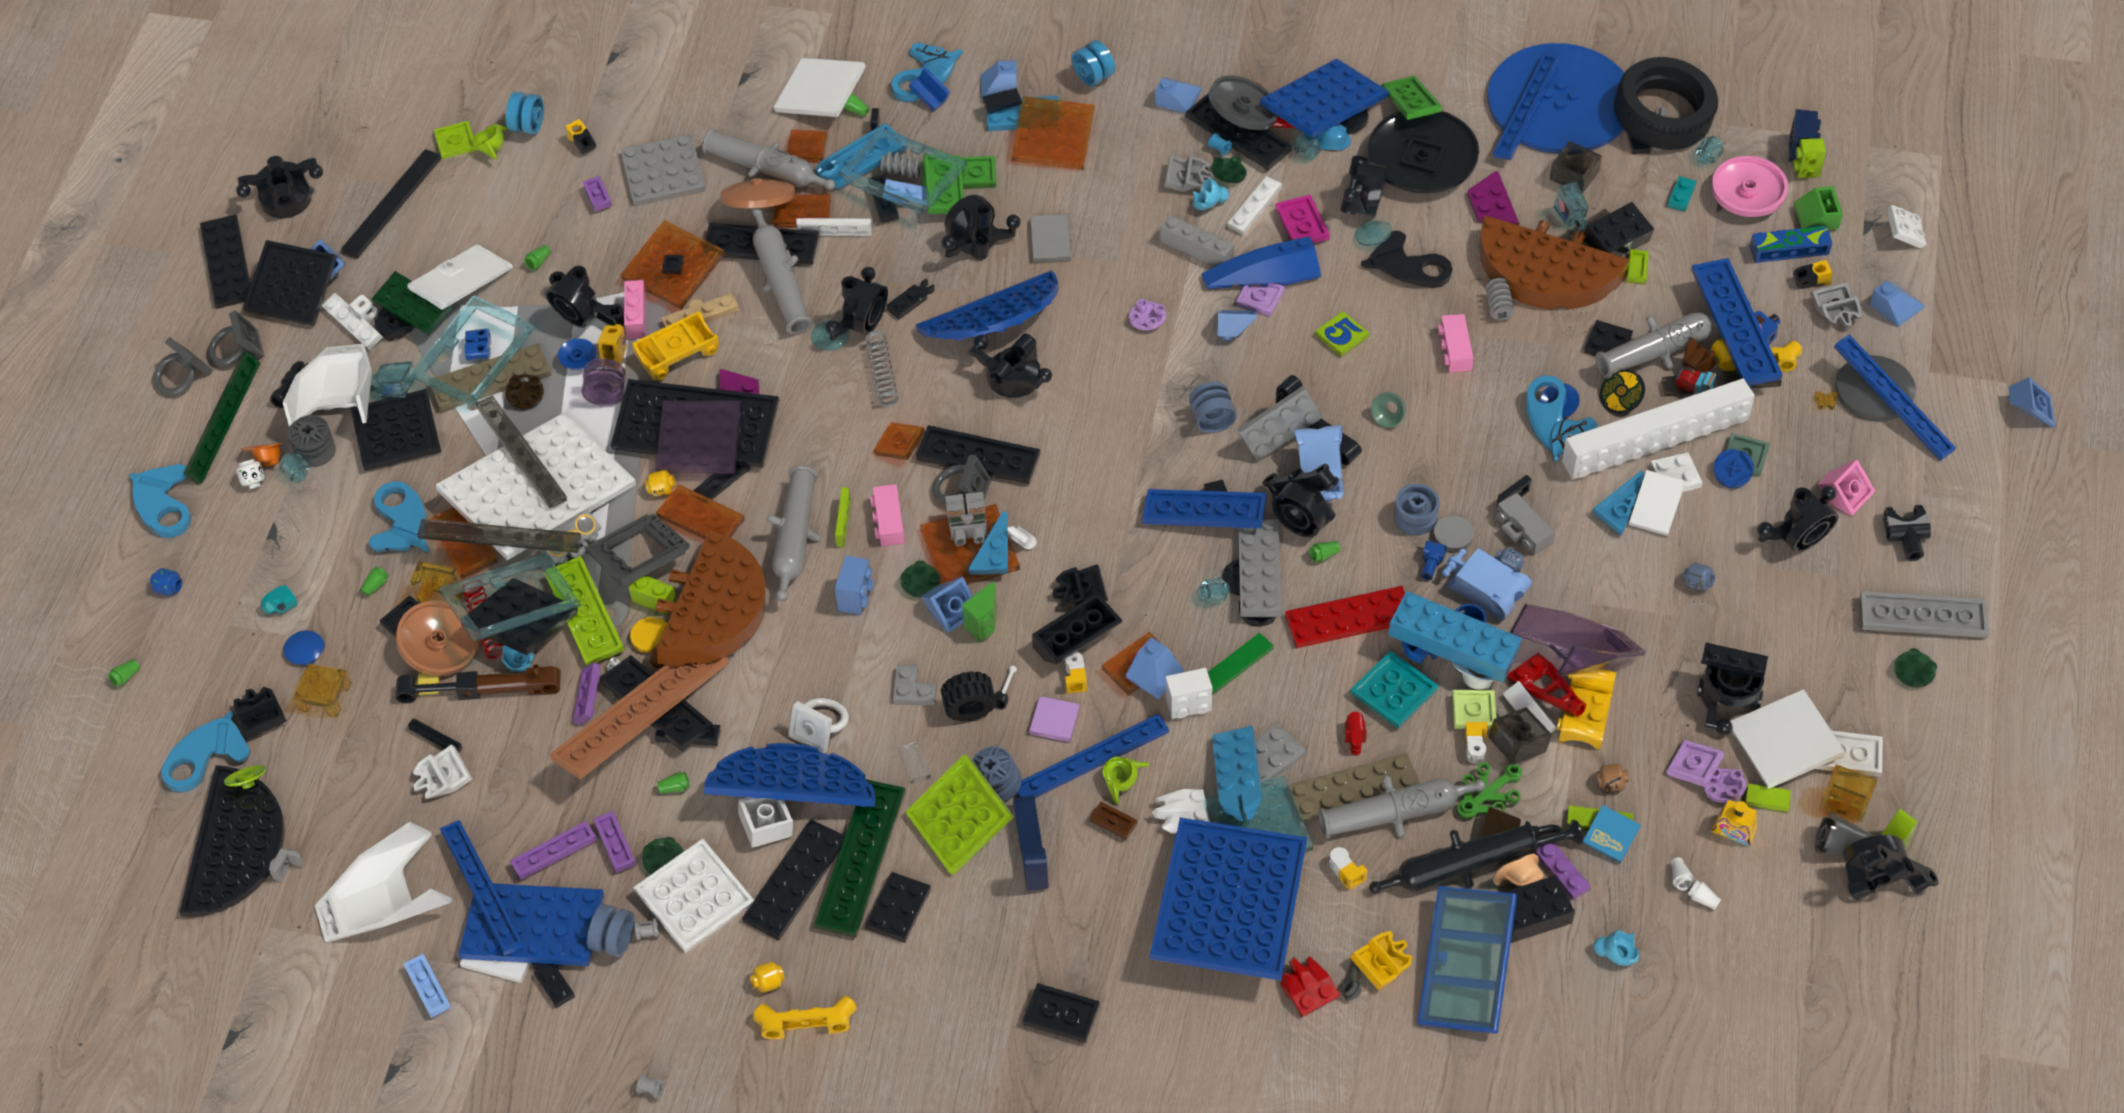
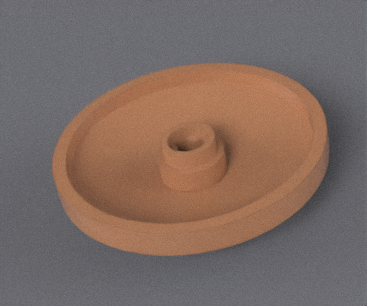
[720,178,795,208]
[396,601,479,676]

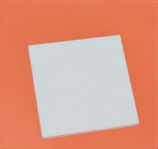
[773,58,866,117]
[1731,689,1845,789]
[633,838,754,953]

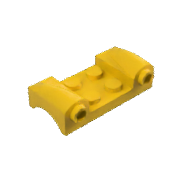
[632,311,719,380]
[1557,663,1616,750]

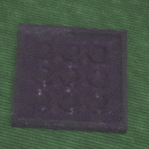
[656,401,742,473]

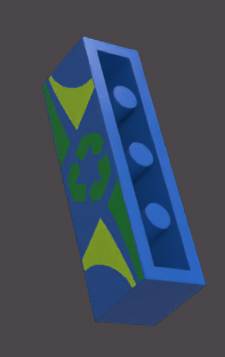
[1750,226,1832,263]

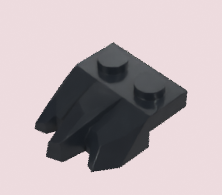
[1052,564,1108,607]
[234,687,287,738]

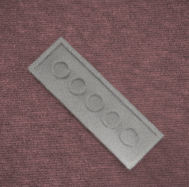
[1238,519,1282,617]
[1860,591,1989,638]

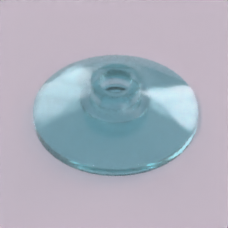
[1355,220,1392,246]
[811,320,849,351]

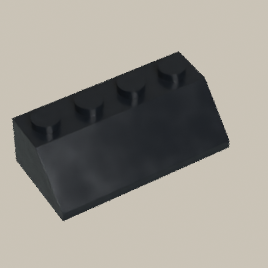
[1032,592,1123,664]

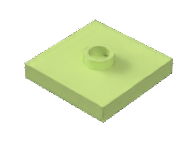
[1452,690,1497,729]

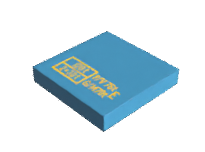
[1583,805,1641,863]

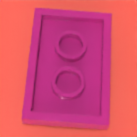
[1275,195,1330,244]

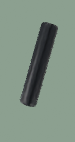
[408,719,462,753]

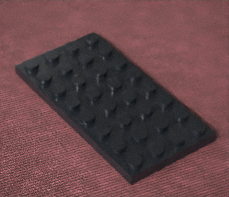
[610,379,780,468]

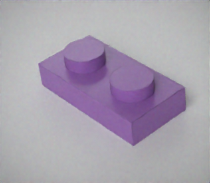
[582,176,612,211]

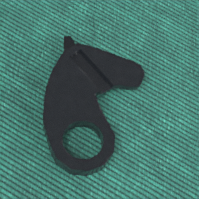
[1361,231,1453,288]

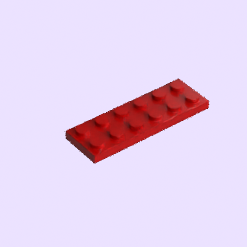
[1285,586,1405,649]

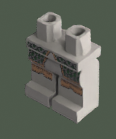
[945,492,987,546]

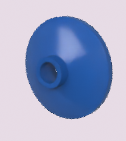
[558,338,596,370]
[1540,383,1580,418]

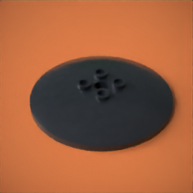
[1368,111,1479,193]

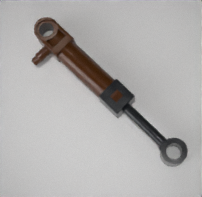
[395,664,561,704]

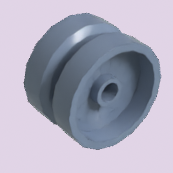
[1394,484,1440,535]
[587,904,635,958]

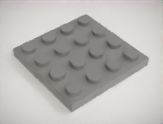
[620,134,706,206]

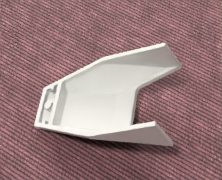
[283,344,372,427]
[315,822,453,942]

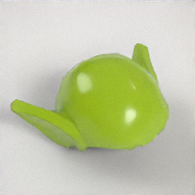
[473,124,509,159]
[1102,757,1149,804]

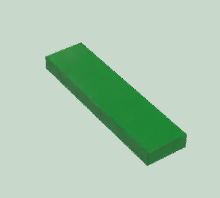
[1208,632,1274,695]

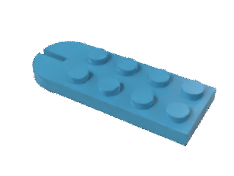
[816,123,908,189]
[1212,726,1262,822]

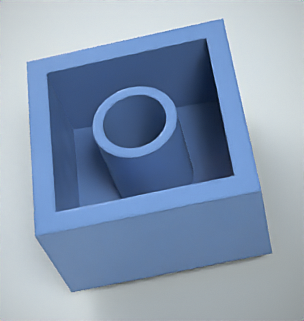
[835,555,874,615]

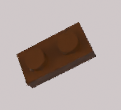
[1090,802,1137,840]

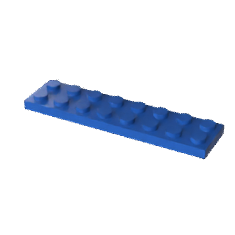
[1691,258,1783,386]

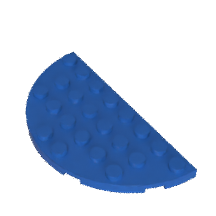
[915,270,1059,341]
[704,743,875,807]

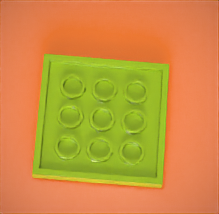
[905,754,1014,875]

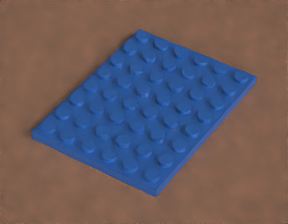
[1150,817,1307,981]

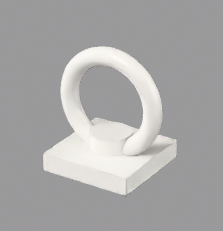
[788,698,849,753]

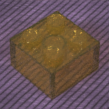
[1821,764,1878,822]

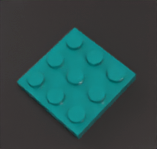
[1350,651,1439,729]

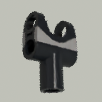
[1883,505,1931,561]

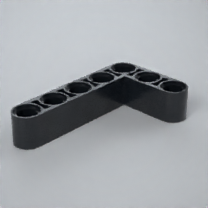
[1276,375,1362,466]

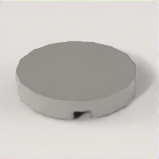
[1434,516,1474,552]

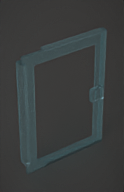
[839,127,967,214]
[410,295,536,407]
[439,553,581,641]

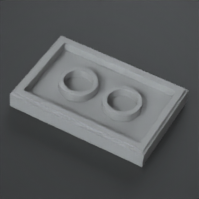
[1031,214,1071,263]

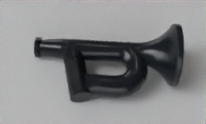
[1532,819,1583,846]

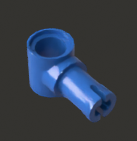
[1421,541,1447,580]

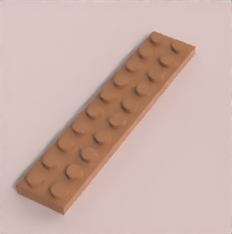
[550,656,729,779]

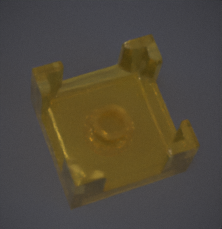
[410,561,463,606]
[293,664,351,718]

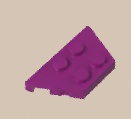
[1467,171,1519,225]
[719,369,760,394]

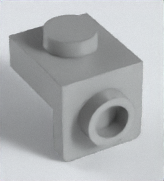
[269,848,304,882]

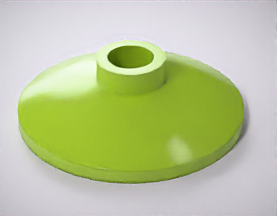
[224,765,266,789]

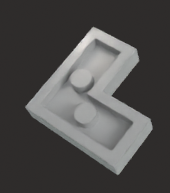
[893,665,937,705]

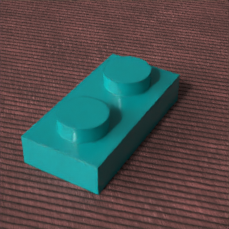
[1668,176,1697,212]

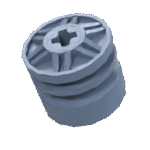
[1189,382,1237,433]
[972,746,1022,801]

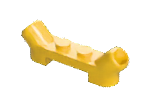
[1710,339,1802,372]
[753,996,857,1039]

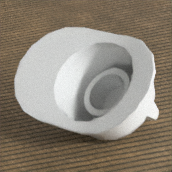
[1452,662,1495,690]

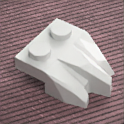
[413,745,473,799]
[1151,789,1211,834]

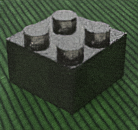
[1550,141,1602,194]
[1488,707,1552,765]

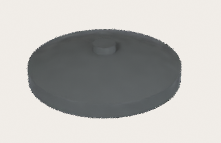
[1209,76,1278,130]
[1835,355,1916,422]

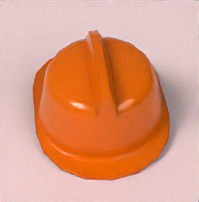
[240,443,284,467]

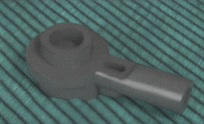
[1341,960,1362,1000]

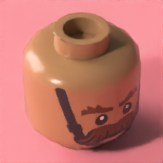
[1597,763,1629,792]

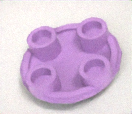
[1128,299,1166,330]
[1703,768,1746,803]

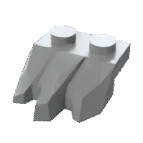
[1164,155,1215,192]
[1810,282,1862,329]

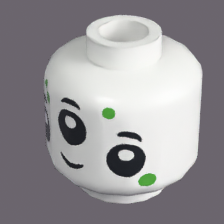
[236,459,265,489]

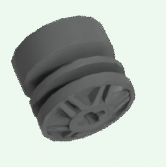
[288,415,336,467]

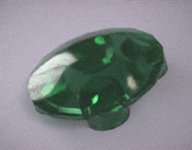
[1211,156,1247,184]
[900,560,941,598]
[1894,648,1937,688]
[642,837,684,874]

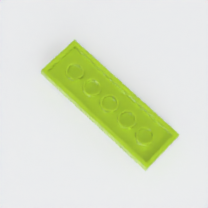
[544,556,625,666]

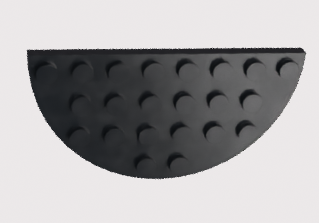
[179,765,285,917]

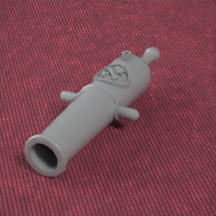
[702,128,835,190]
[752,208,813,334]
[1595,312,1716,379]
[767,466,821,601]
[1318,775,1486,839]

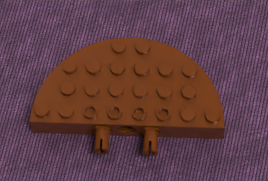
[1479,215,1629,310]
[656,530,766,666]

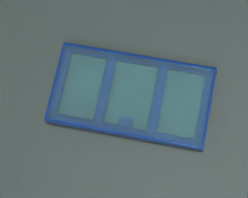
[1418,886,1517,1034]

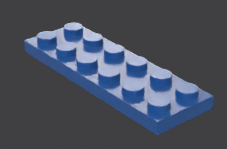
[1142,489,1267,528]

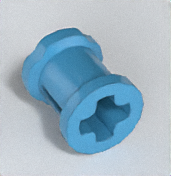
[1208,133,1232,156]

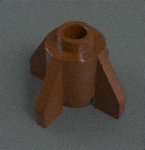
[1682,338,1717,372]

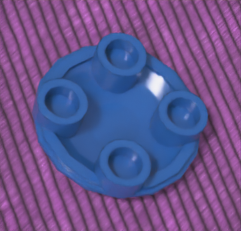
[284,630,325,667]

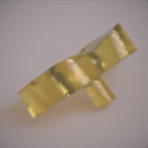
[1814,391,1838,410]

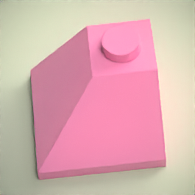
[1817,459,1875,515]

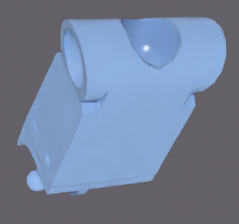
[1293,425,1344,502]
[1442,548,1532,621]

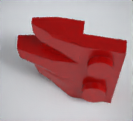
[1280,956,1341,1017]

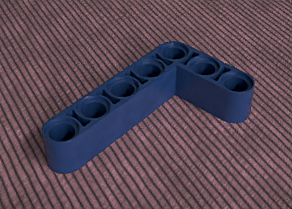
[1013,796,1049,891]

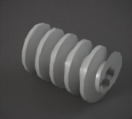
[881,151,921,179]
[1485,278,1515,321]

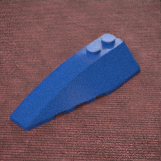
[1201,236,1321,289]

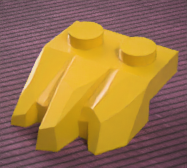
[1350,931,1412,990]

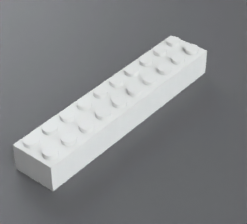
[1562,378,1755,480]

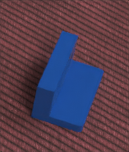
[909,67,950,112]

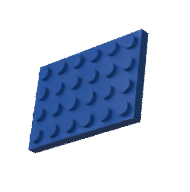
[1260,58,1389,138]
[459,883,604,966]

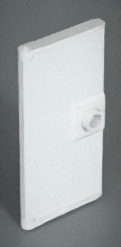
[407,244,513,310]

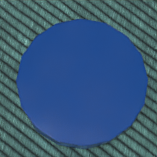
[1713,449,1754,488]

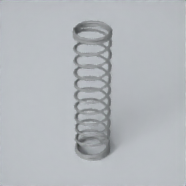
[865,331,899,407]

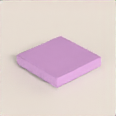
[1235,283,1285,317]
[1029,696,1080,742]
[1667,740,1724,788]

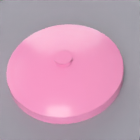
[1712,156,1788,217]

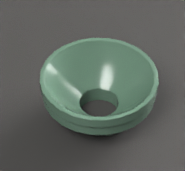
[1371,392,1406,428]

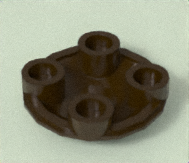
[505,374,544,410]

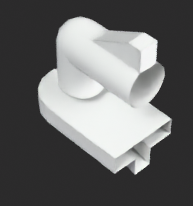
[1007,526,1037,550]

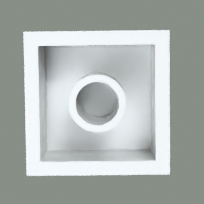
[1166,668,1212,719]
[738,797,793,848]

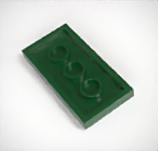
[371,271,452,336]

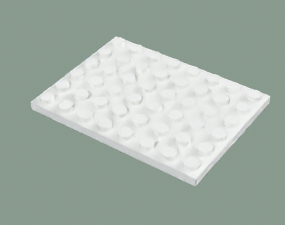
[436,412,636,560]

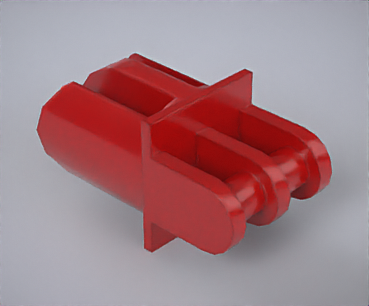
[1345,711,1367,756]

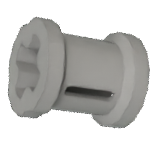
[635,918,659,940]
[636,1074,665,1099]

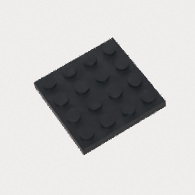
[243,240,337,326]
[350,389,442,471]
[461,578,578,655]

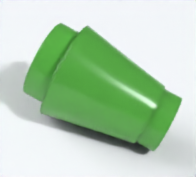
[844,94,870,117]
[524,245,551,270]
[1309,541,1340,563]
[360,566,389,596]
[108,659,140,687]
[657,771,690,794]

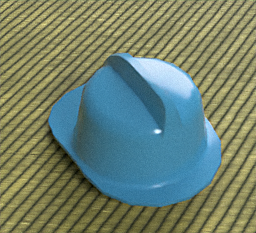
[1307,124,1351,150]

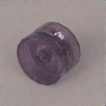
[581,359,626,406]

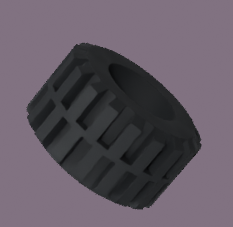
[940,671,997,722]

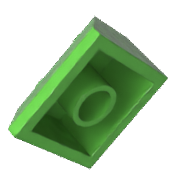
[962,582,997,642]

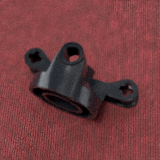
[545,266,624,328]
[1262,464,1339,537]
[1843,835,1939,900]

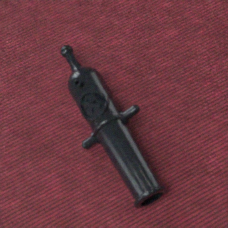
[1369,821,1539,894]

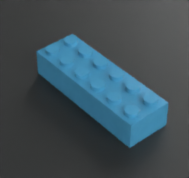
[1388,591,1522,683]

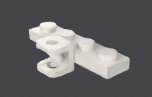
[322,293,383,350]

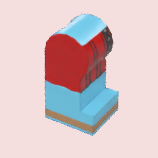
[1675,366,1716,394]

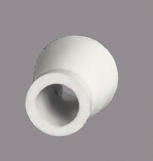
[1670,857,1694,891]
[1688,880,1722,910]

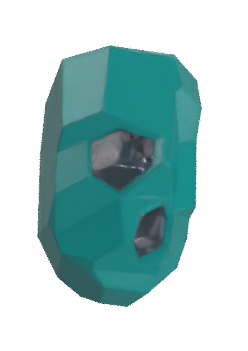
[261,585,298,614]

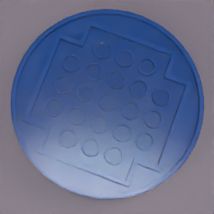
[1488,43,1624,154]

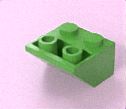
[1793,186,1843,230]

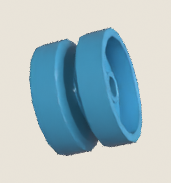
[1071,40,1115,87]
[506,92,544,134]

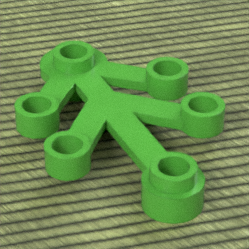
[1457,762,1522,819]

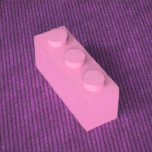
[624,280,647,340]
[1438,314,1474,373]
[870,484,905,547]

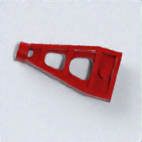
[1507,653,1587,717]

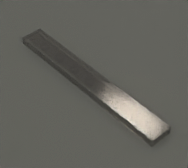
[475,395,567,508]
[417,519,582,553]

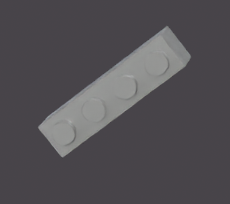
[1160,215,1234,267]

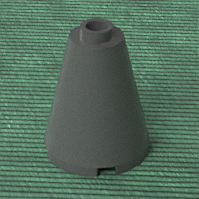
[1815,812,1874,856]

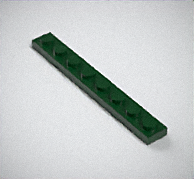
[184,351,261,484]

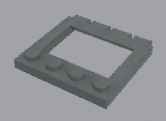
[585,514,690,587]

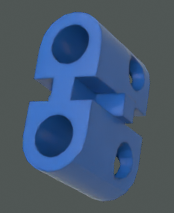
[465,328,491,360]

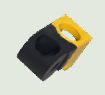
[565,119,597,154]
[1793,260,1832,289]

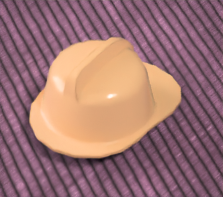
[1493,854,1544,887]

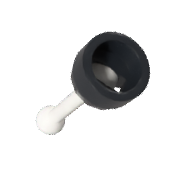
[994,665,1017,709]

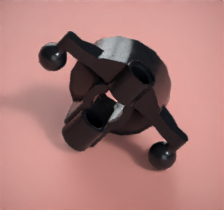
[236,156,323,219]
[1340,156,1388,217]
[941,194,1021,259]
[825,266,888,341]
[969,333,1052,398]
[1757,485,1839,553]
[1697,665,1764,735]

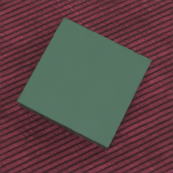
[1726,433,1770,477]

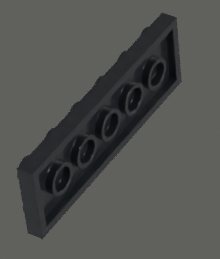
[1186,93,1292,171]
[200,214,251,309]
[702,223,820,264]
[916,425,1040,484]
[599,655,713,751]
[742,819,845,941]

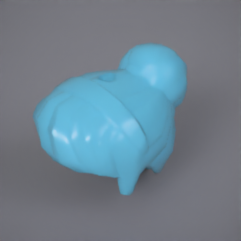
[1193,178,1229,211]
[502,645,535,673]
[1593,930,1639,966]

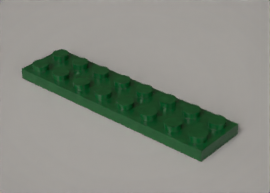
[814,779,906,938]

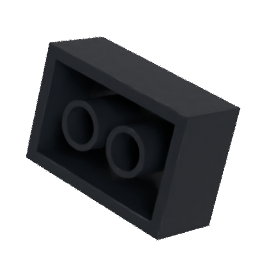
[1584,202,1654,256]
[1494,875,1575,943]

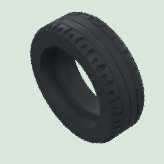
[1614,57,1718,150]

